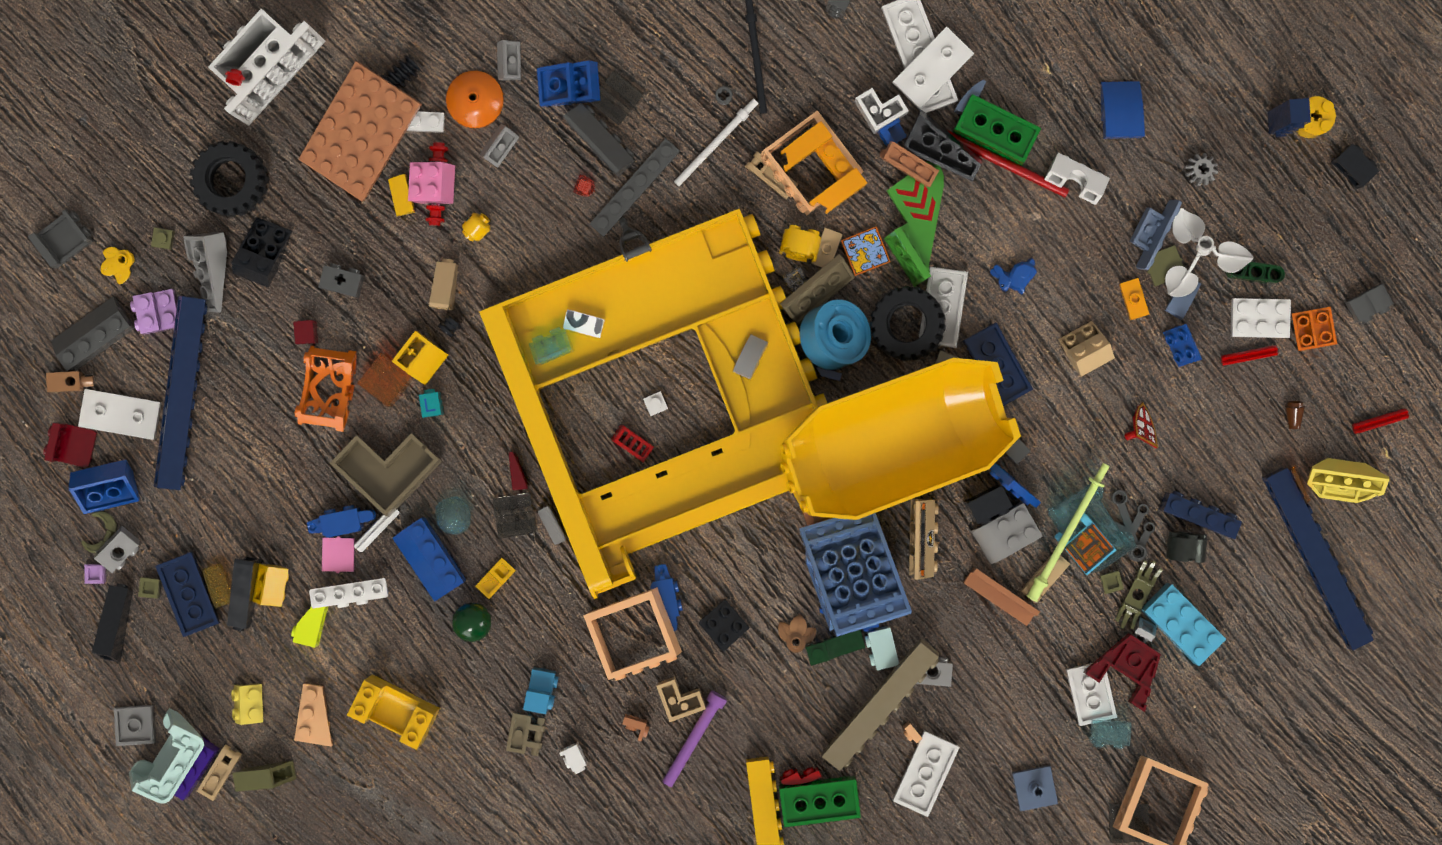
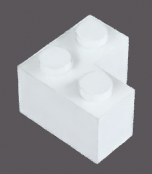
[854,88,909,134]

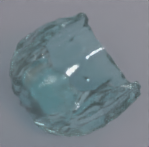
[435,496,471,535]

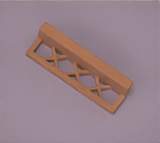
[963,567,1040,626]

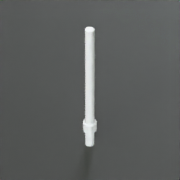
[674,98,759,186]

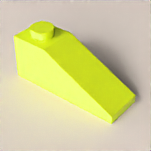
[291,606,329,648]

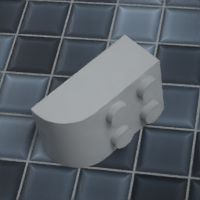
[971,502,1043,564]

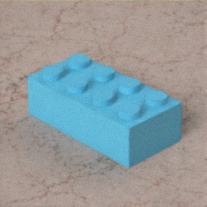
[1141,583,1226,666]

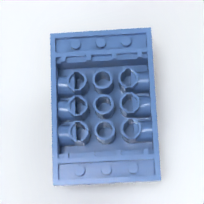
[799,513,912,637]

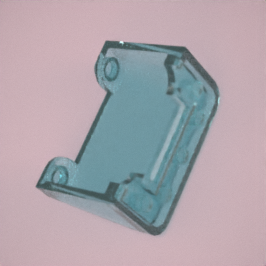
[1048,482,1137,573]

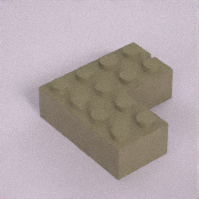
[330,433,442,517]

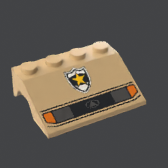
[909,499,938,580]

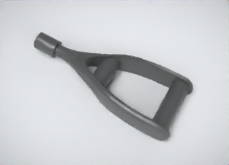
[619,218,652,262]

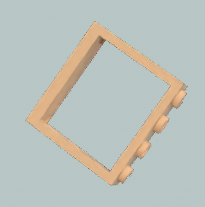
[760,111,864,216]
[583,587,682,681]
[1113,755,1209,845]

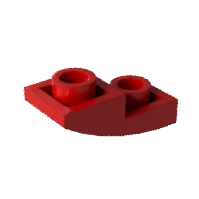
[780,767,822,785]

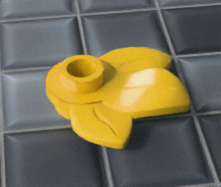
[101,247,135,285]

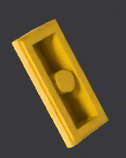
[388,174,415,217]

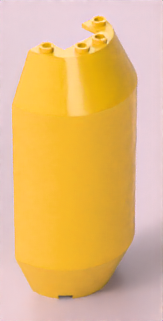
[780,358,1021,520]

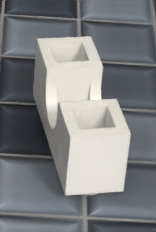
[1044,153,1110,205]

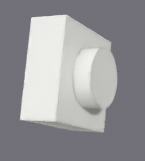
[643,391,668,416]

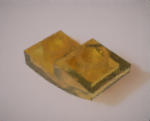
[202,563,231,608]

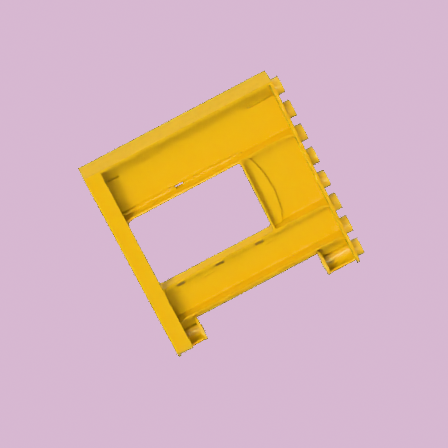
[479,208,827,599]

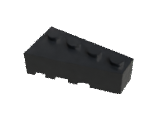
[903,110,982,182]

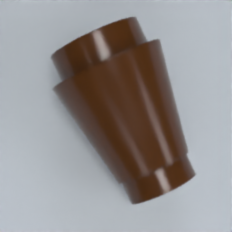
[1285,401,1305,429]

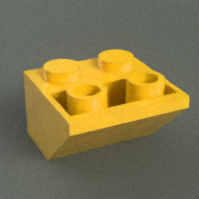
[392,331,449,385]

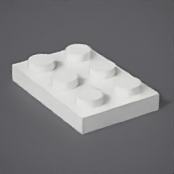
[1231,298,1291,338]
[1066,663,1117,726]

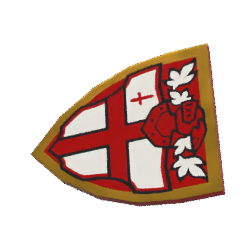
[1124,402,1158,449]

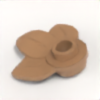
[778,614,816,653]

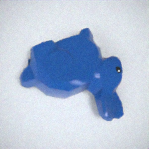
[990,258,1037,295]

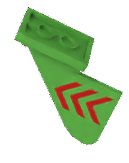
[884,161,944,287]

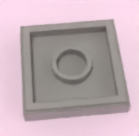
[114,705,156,746]

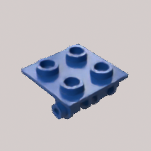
[1163,324,1202,367]

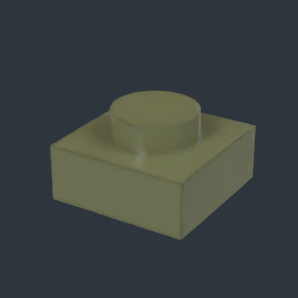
[151,228,175,250]
[1099,570,1124,594]
[138,577,161,599]

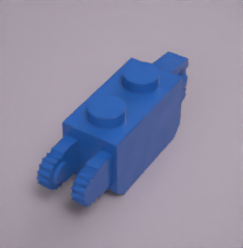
[307,505,376,538]
[650,564,683,632]

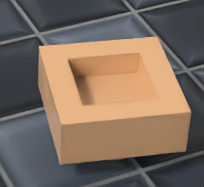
[903,721,922,743]

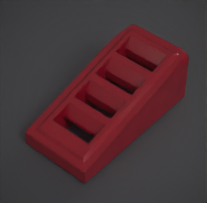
[508,451,529,490]

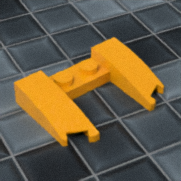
[781,121,867,214]

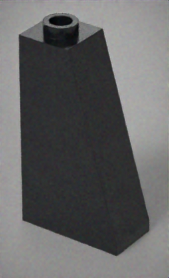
[227,556,263,631]
[92,583,133,662]

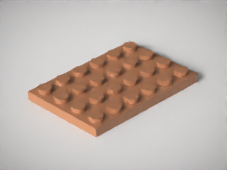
[298,61,422,202]

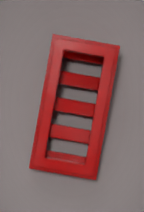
[611,424,654,463]

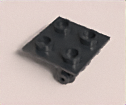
[699,599,749,652]

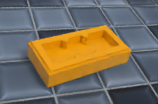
[1119,278,1150,320]

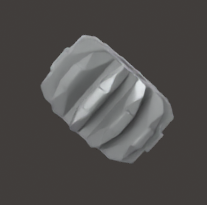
[1185,153,1218,186]

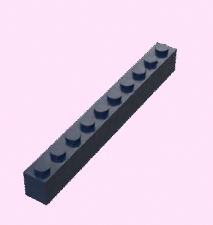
[153,296,207,490]
[1262,467,1374,650]

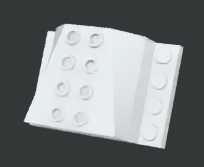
[208,9,326,126]

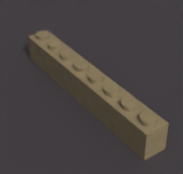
[822,638,939,771]

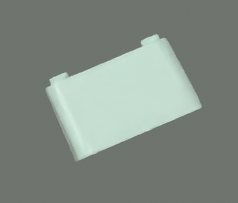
[129,708,204,804]

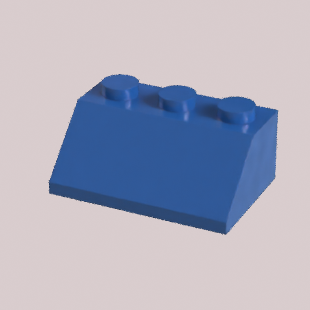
[69,460,140,514]

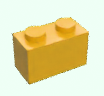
[252,564,289,607]

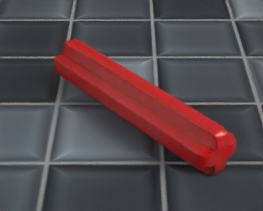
[1221,345,1278,366]
[1352,409,1409,434]

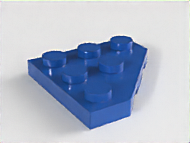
[989,462,1041,508]

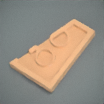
[294,683,333,747]

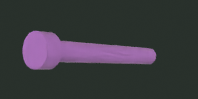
[662,690,727,787]

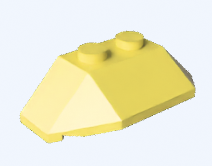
[1307,458,1389,503]

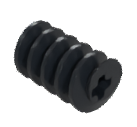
[380,55,423,89]

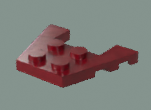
[1083,633,1161,712]

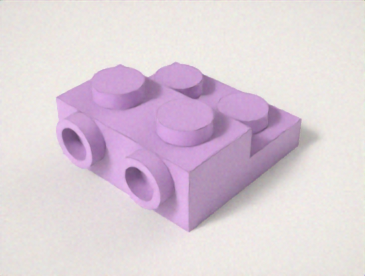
[130,289,177,335]

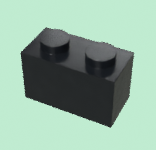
[1331,143,1380,189]

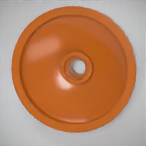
[446,71,504,129]

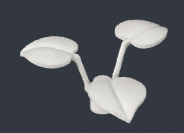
[1165,208,1253,297]

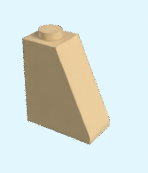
[429,259,458,310]

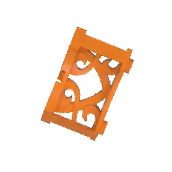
[295,346,357,432]

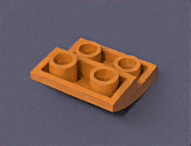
[1292,307,1337,351]

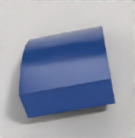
[537,60,600,107]
[1101,81,1145,139]

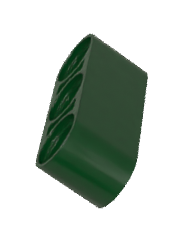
[1225,262,1285,284]

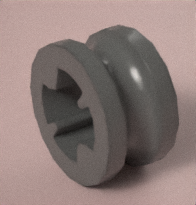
[715,86,733,105]

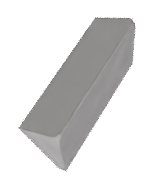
[497,40,521,81]
[479,124,519,168]
[538,505,567,545]

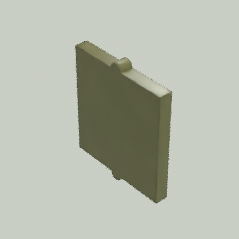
[1147,245,1183,287]

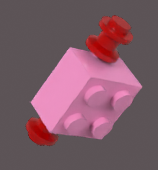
[408,142,455,226]

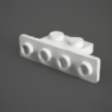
[309,578,388,609]

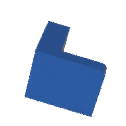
[878,118,907,148]

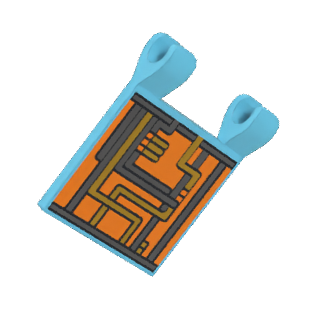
[1055,513,1116,575]

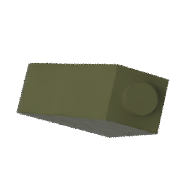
[233,760,296,792]

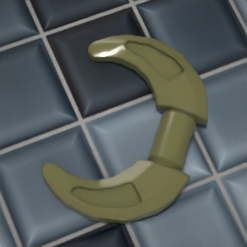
[81,511,117,553]

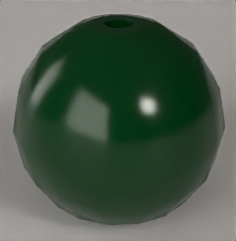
[452,602,491,642]

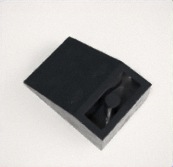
[231,217,292,287]

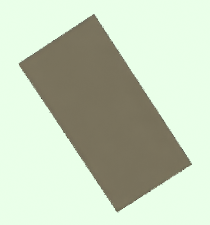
[780,254,855,326]

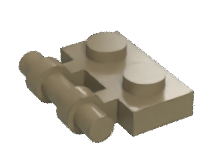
[506,712,546,756]

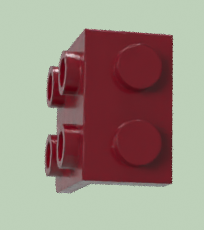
[43,422,97,468]

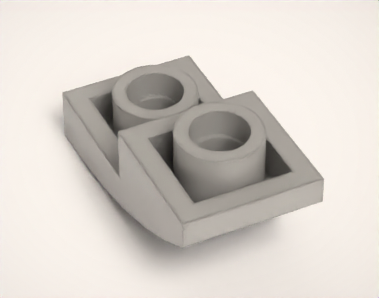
[733,335,768,379]

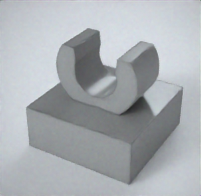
[1133,617,1157,643]

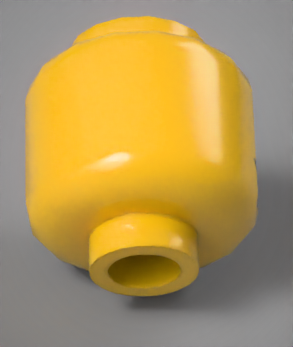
[462,213,491,241]

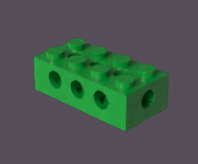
[953,94,1041,166]
[779,775,861,827]

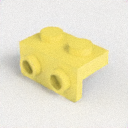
[231,683,263,725]

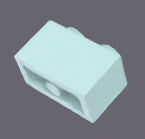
[865,626,899,670]

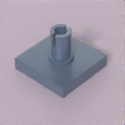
[1012,765,1058,811]

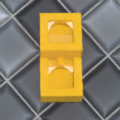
[475,558,516,600]

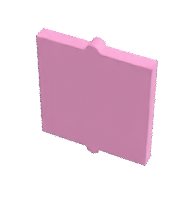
[322,536,355,573]

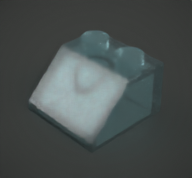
[529,327,575,366]

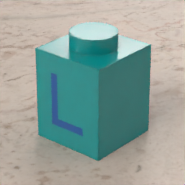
[419,389,444,418]

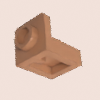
[623,714,649,741]

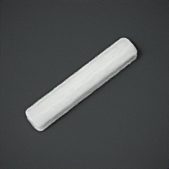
[354,509,399,552]

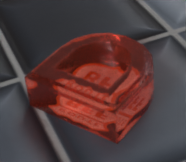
[573,174,595,197]

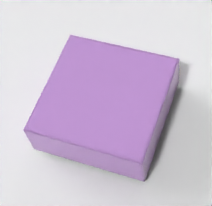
[84,564,106,584]

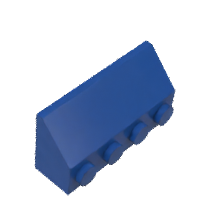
[392,517,467,602]

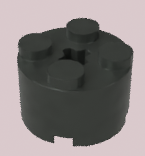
[1166,531,1207,563]

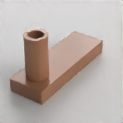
[880,141,939,187]

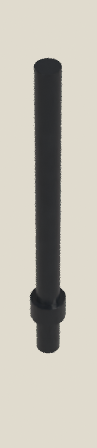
[745,0,767,114]

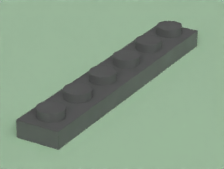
[589,138,680,237]

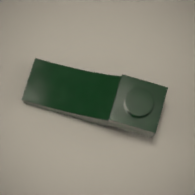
[805,630,865,666]

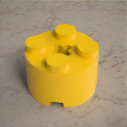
[1297,96,1336,138]
[779,225,822,262]

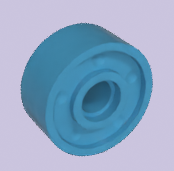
[800,300,871,370]

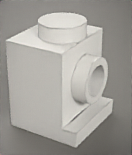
[559,742,588,774]

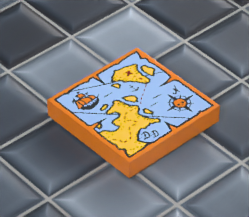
[841,226,891,276]

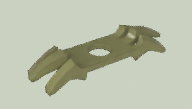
[1115,560,1163,630]

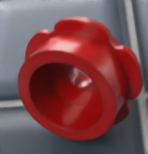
[225,69,245,86]

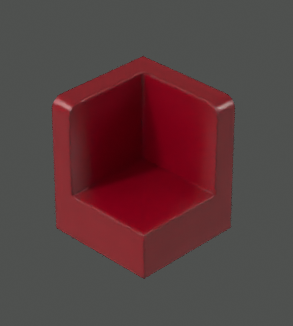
[293,320,318,345]

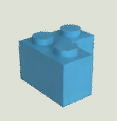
[523,667,559,714]

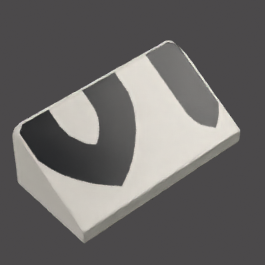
[563,309,605,338]

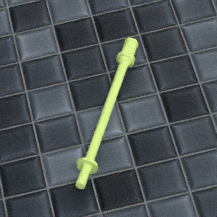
[1026,463,1110,602]

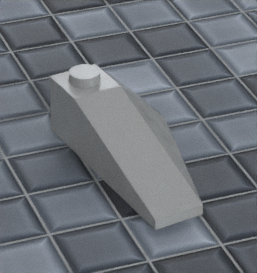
[183,232,227,313]

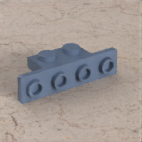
[1129,200,1182,270]

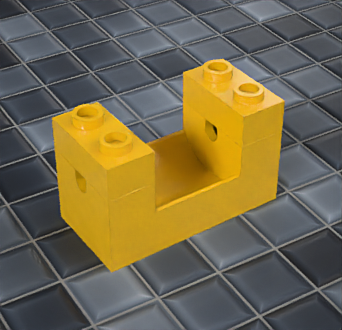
[347,674,440,750]

